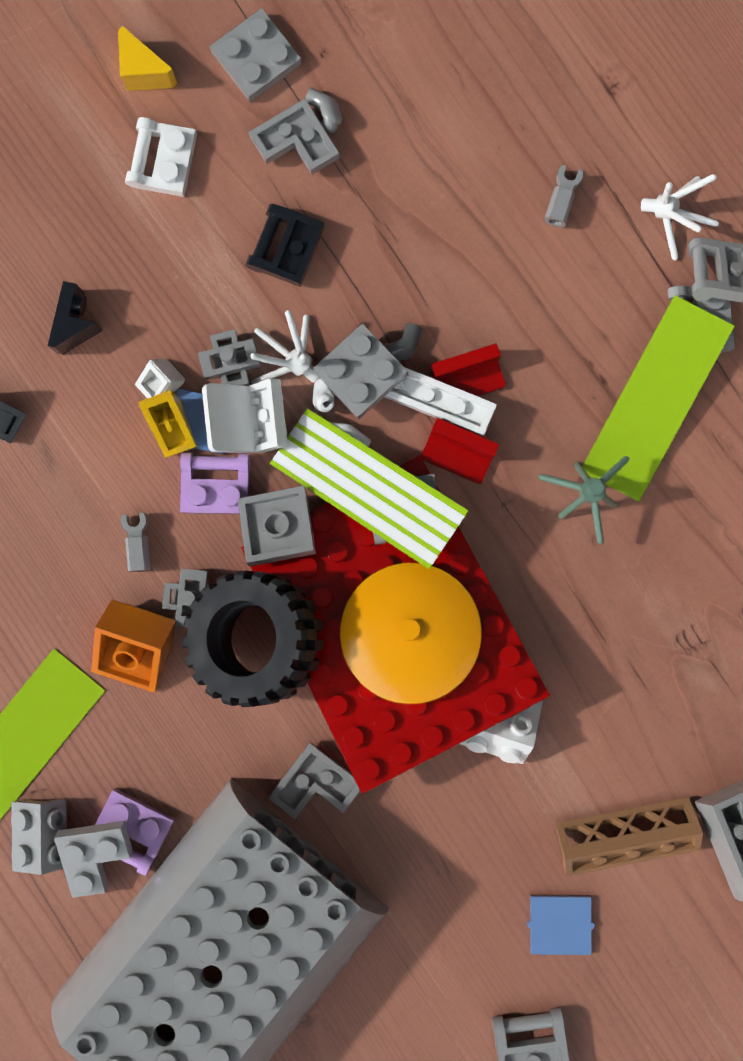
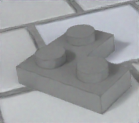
[248,99,340,175]
[268,741,360,819]
[54,821,133,898]

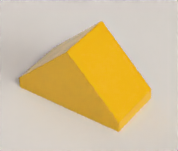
[118,26,177,91]
[138,390,197,458]

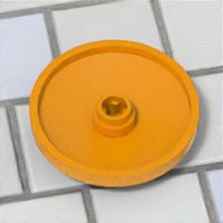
[340,563,481,704]

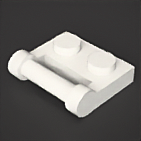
[125,117,197,197]

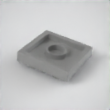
[209,8,302,102]
[313,323,409,420]
[238,486,316,567]

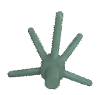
[539,456,630,544]

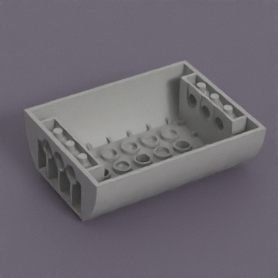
[51,778,389,1061]

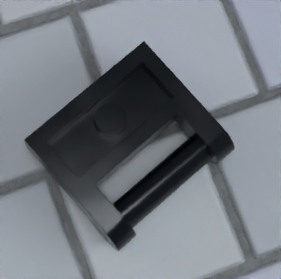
[245,203,325,287]

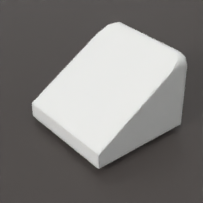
[135,359,185,398]

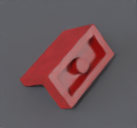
[431,343,506,396]
[421,418,500,484]

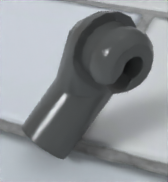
[382,323,422,362]

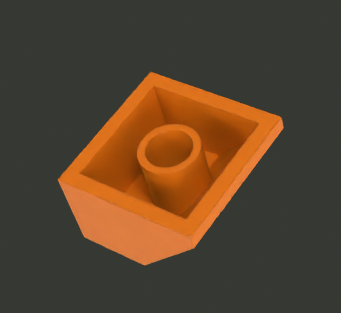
[91,599,176,693]

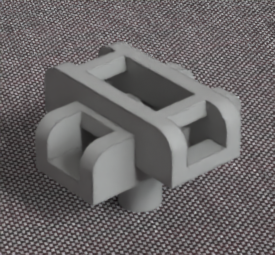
[198,329,260,386]
[162,568,209,627]

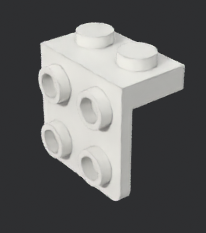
[202,378,288,453]
[460,701,543,764]

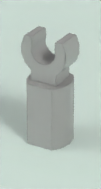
[544,165,583,228]
[121,512,151,572]

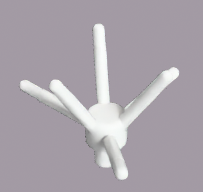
[641,174,719,261]
[251,310,319,385]

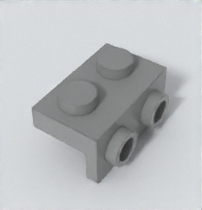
[11,799,67,875]

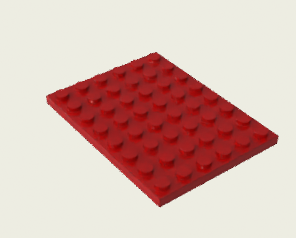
[241,456,550,794]

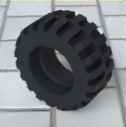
[182,570,324,707]

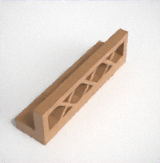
[555,797,703,877]

